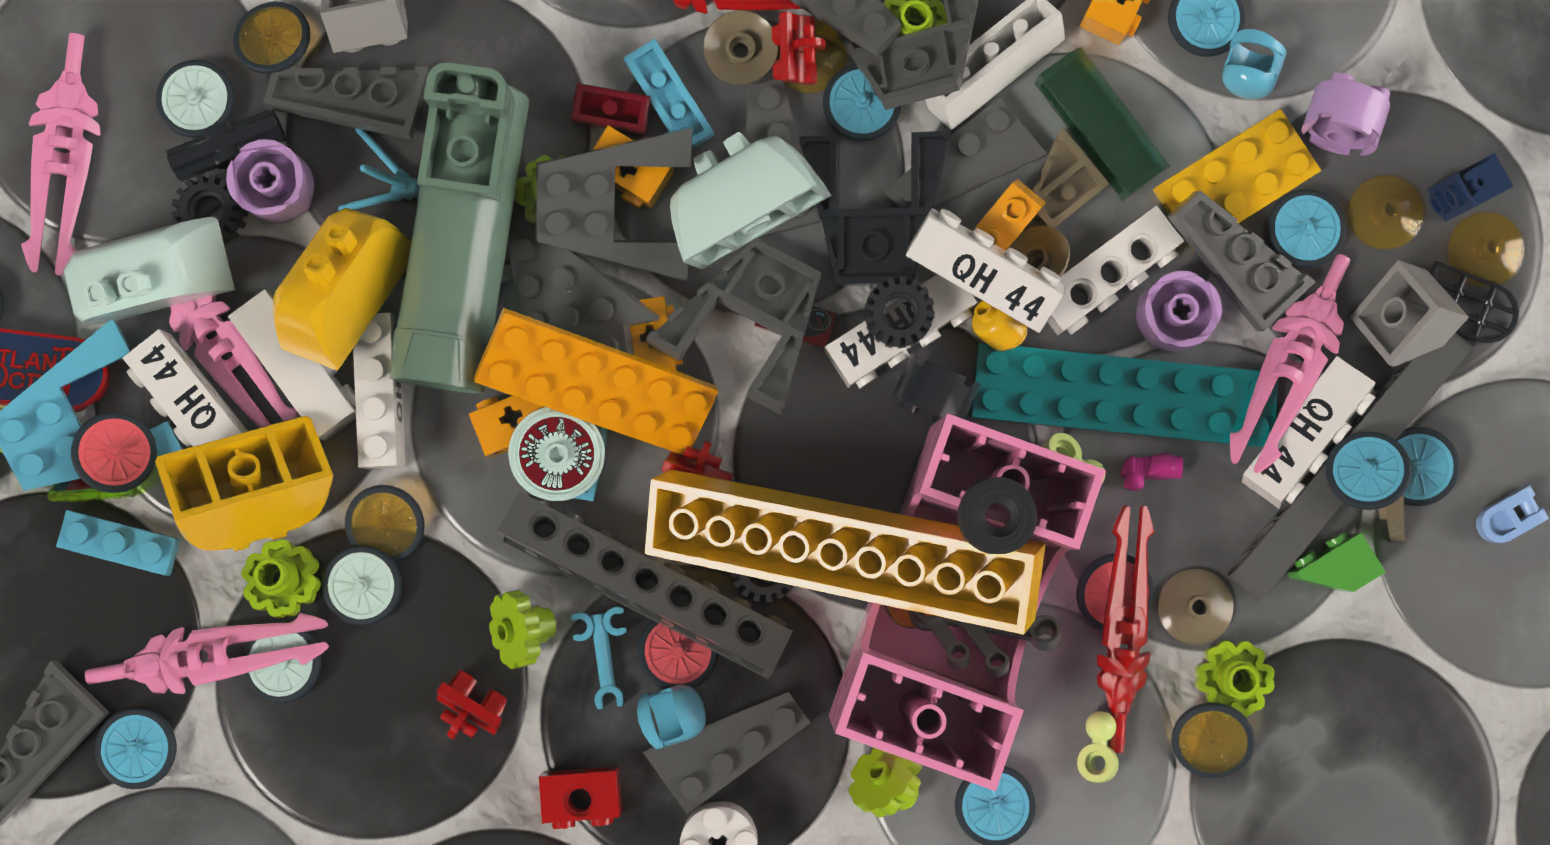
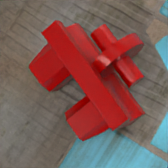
[771,11,826,86]
[661,441,734,481]
[436,670,507,740]

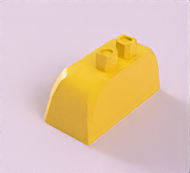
[272,208,411,371]
[155,416,333,552]

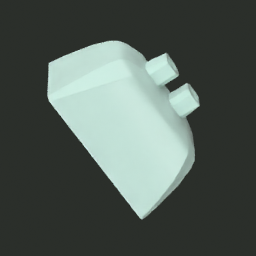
[670,132,832,270]
[64,217,235,325]

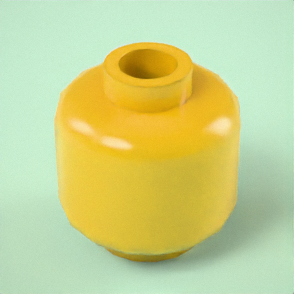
[972,300,1028,351]

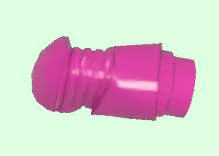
[1120,452,1183,491]

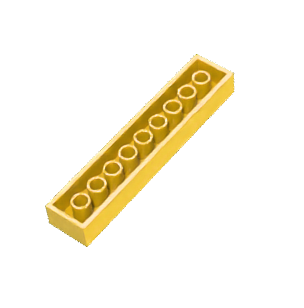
[645,469,1046,635]

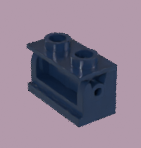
[1427,153,1513,222]

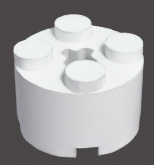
[680,801,758,845]

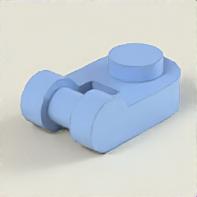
[1476,484,1549,543]

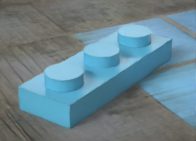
[623,39,715,150]
[56,510,181,576]

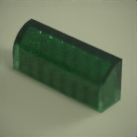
[1034,47,1171,202]

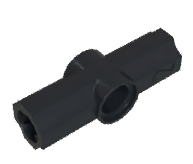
[166,108,286,182]

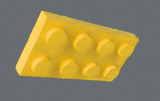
[1153,108,1322,252]

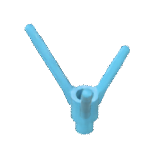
[338,128,420,211]

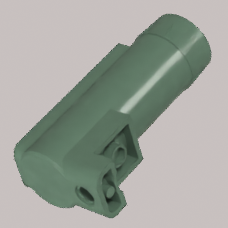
[389,62,530,394]

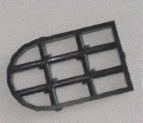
[1430,261,1520,343]

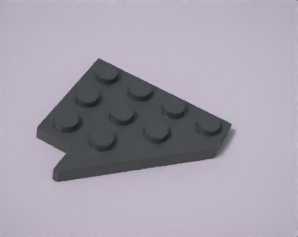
[508,229,659,355]

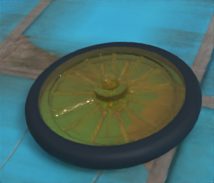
[233,2,311,74]
[345,485,425,562]
[1171,702,1255,778]

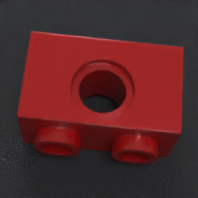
[539,766,622,829]

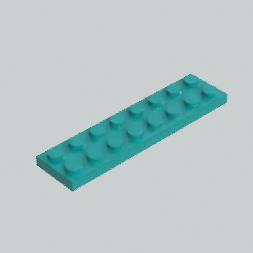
[971,342,1279,448]

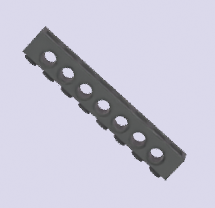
[497,492,793,679]

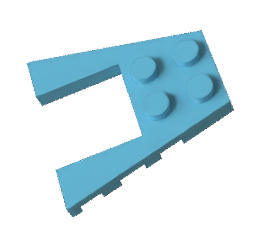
[0,319,184,491]

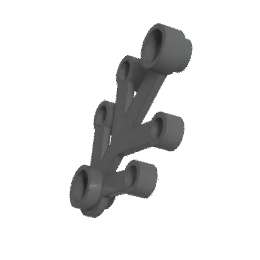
[909,610,1061,677]

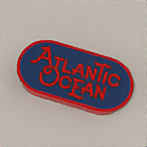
[0,328,110,413]

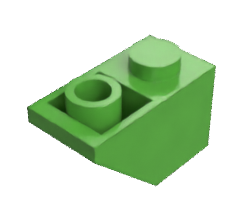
[1286,530,1386,592]

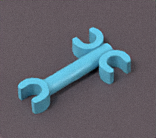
[570,606,628,709]

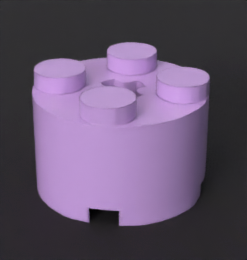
[1301,73,1390,156]
[226,139,314,223]
[1136,271,1222,352]

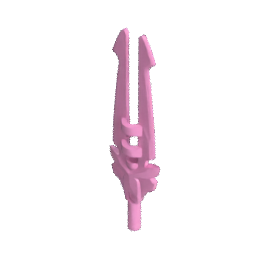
[21,33,101,276]
[1230,254,1351,473]
[169,295,299,428]
[85,613,329,694]

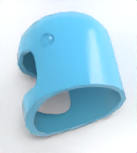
[1222,29,1287,100]
[637,684,706,750]

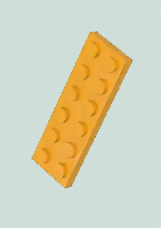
[474,308,719,455]

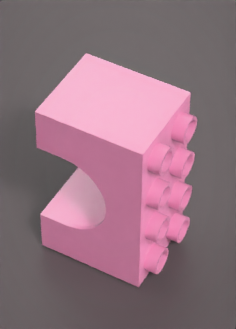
[829,413,1106,791]

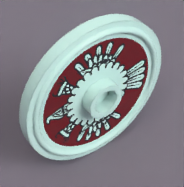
[508,407,605,501]

